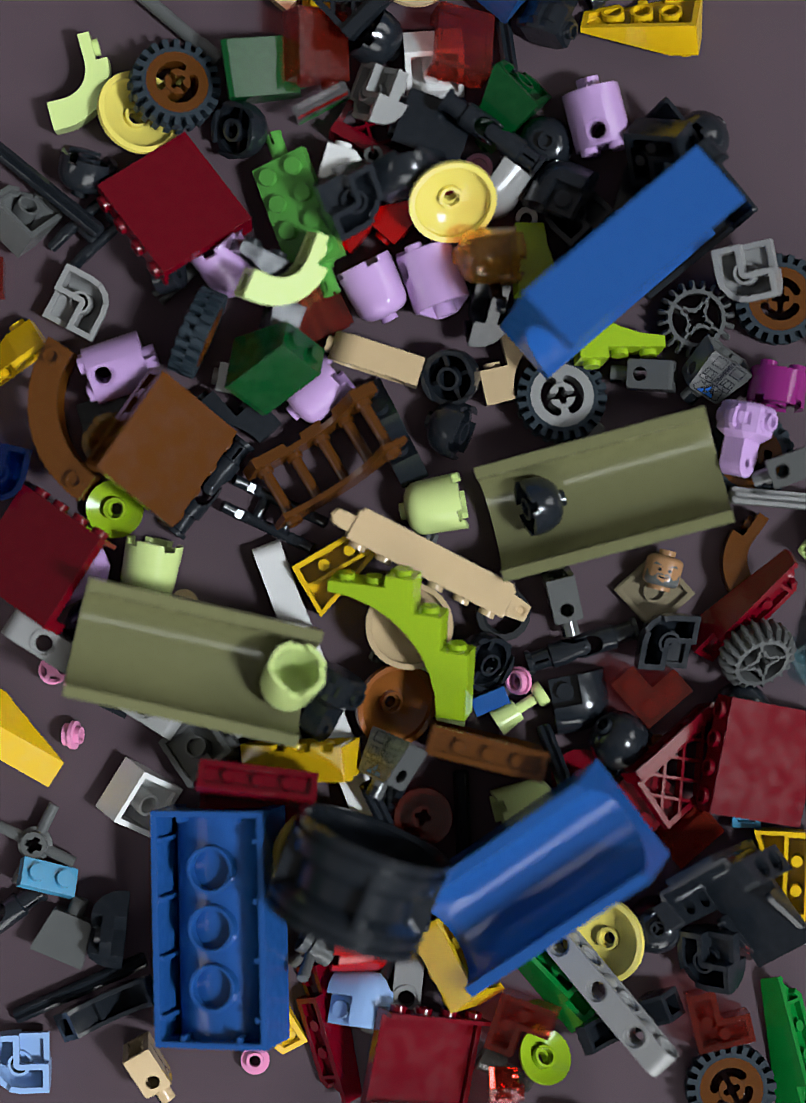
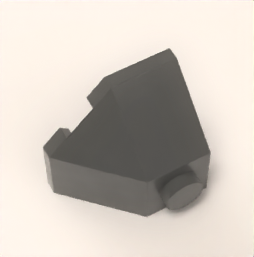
[0,185,66,258]

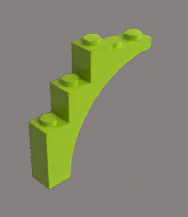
[510,222,666,370]
[327,565,475,722]

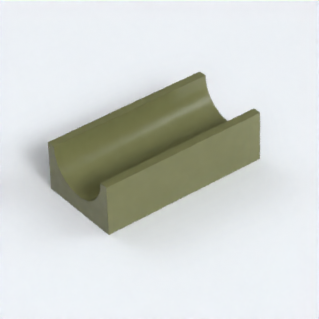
[474,406,735,582]
[62,575,324,748]

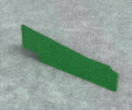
[518,950,596,1033]
[760,976,806,1103]

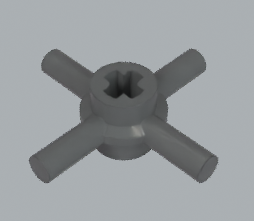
[0,802,77,884]

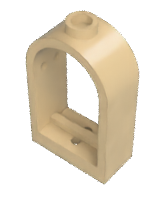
[324,331,425,389]

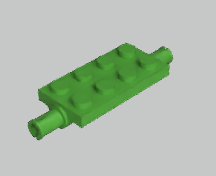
[252,130,346,298]

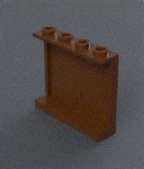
[84,368,237,528]
[425,718,550,783]

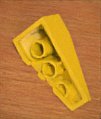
[580,0,703,57]
[0,319,46,387]
[0,688,64,787]

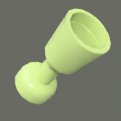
[489,681,551,735]

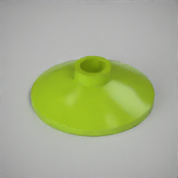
[86,480,144,538]
[519,1027,571,1085]

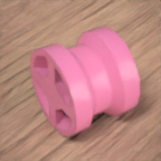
[38,660,65,685]

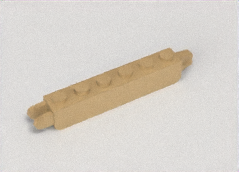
[330,508,531,622]

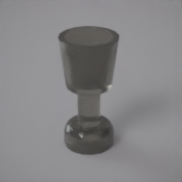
[474,1043,534,1093]

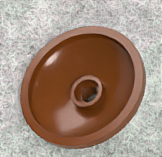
[356,665,436,743]

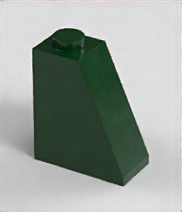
[474,59,552,154]

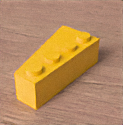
[240,737,361,783]

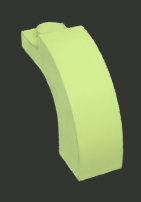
[47,31,112,135]
[233,231,329,306]

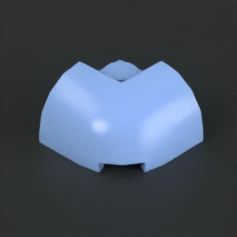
[327,971,394,1030]
[0,1029,52,1094]

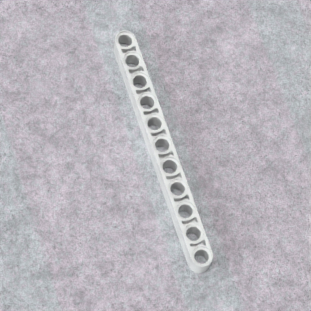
[252,539,373,817]

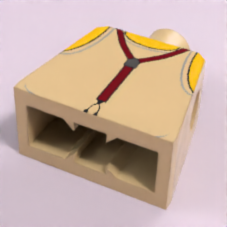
[123,1031,175,1103]

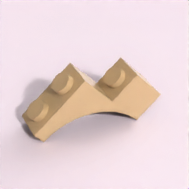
[480,334,523,407]

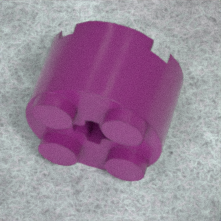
[746,359,806,413]

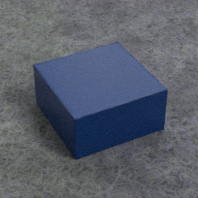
[472,684,511,717]

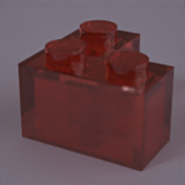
[609,664,693,729]
[484,987,562,1058]
[683,988,756,1055]

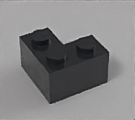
[623,117,695,187]

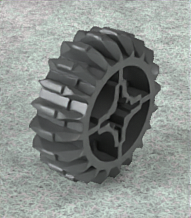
[656,280,735,358]
[717,618,797,688]

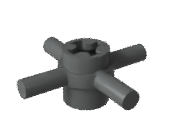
[289,932,335,983]

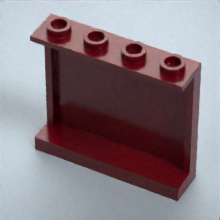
[97,132,252,285]
[0,484,116,635]
[696,694,806,828]
[196,759,319,824]
[360,1003,492,1103]

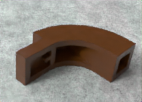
[719,512,769,593]

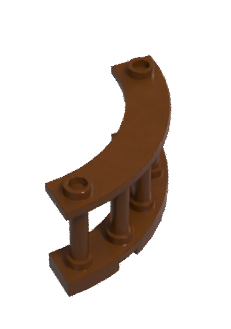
[27,336,103,502]
[243,381,408,530]

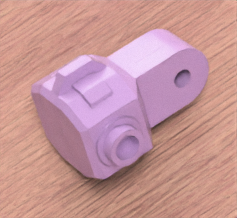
[716,399,778,478]

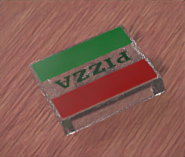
[292,81,349,126]

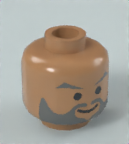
[642,548,684,593]

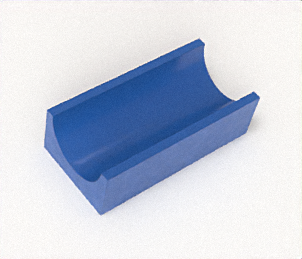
[500,146,745,380]
[431,759,670,997]
[150,804,290,1051]

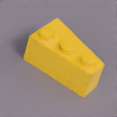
[291,536,376,617]
[754,827,806,921]
[417,919,505,1014]

